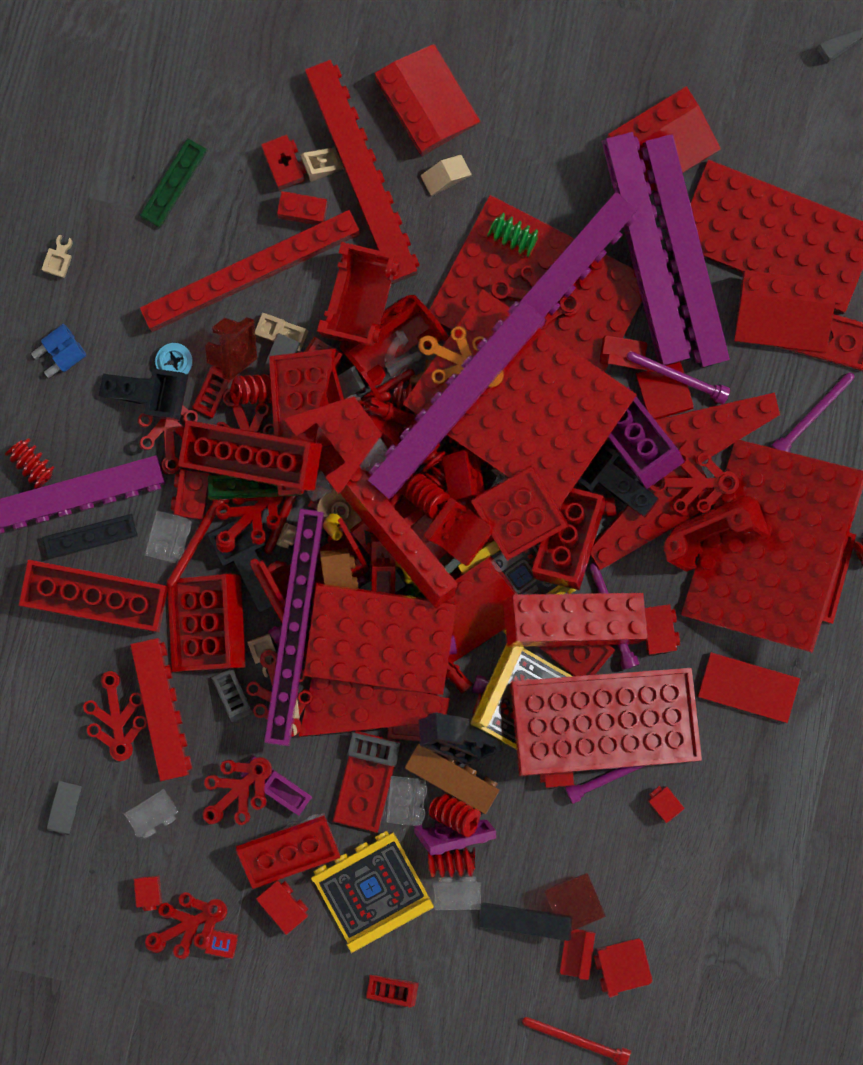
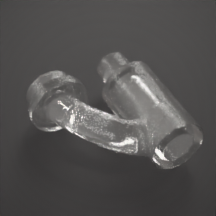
[384,330,422,378]

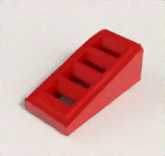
[192,365,234,418]
[366,975,419,1007]

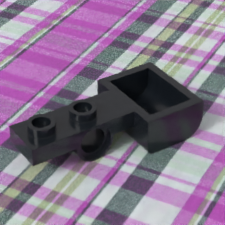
[98,369,189,421]
[577,443,659,518]
[208,518,273,613]

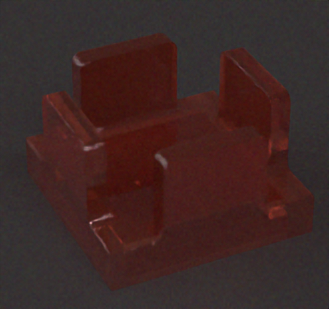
[205,317,257,380]
[544,873,606,931]

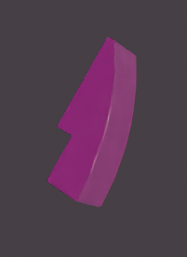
[239,754,312,816]

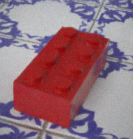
[532,488,606,590]

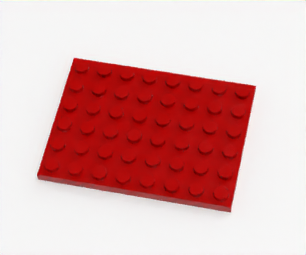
[429,195,642,372]
[403,289,637,508]
[681,439,863,653]

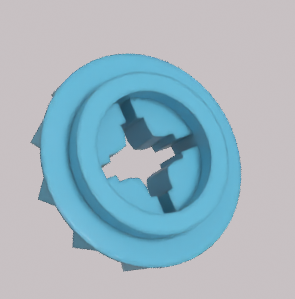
[155,343,192,374]

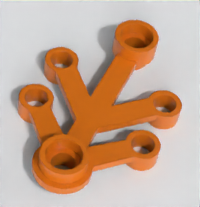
[419,327,504,387]

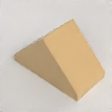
[301,148,344,182]
[421,155,472,196]

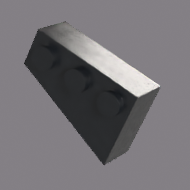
[419,712,502,765]

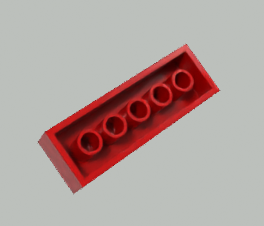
[178,420,322,490]
[19,560,168,632]
[503,593,648,647]

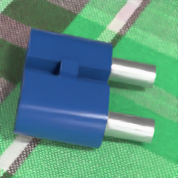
[31,324,87,378]

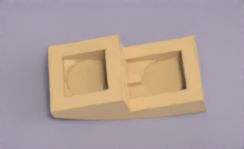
[254,312,308,352]

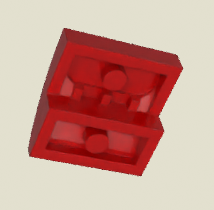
[636,362,694,420]

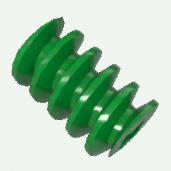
[487,212,538,258]

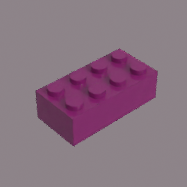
[607,387,685,489]

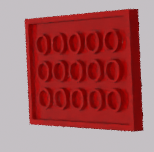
[304,583,457,695]

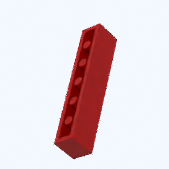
[130,638,193,781]

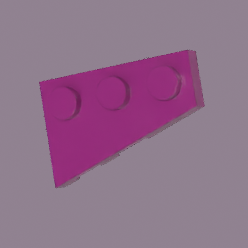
[414,820,496,855]

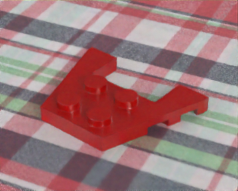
[284,396,382,494]

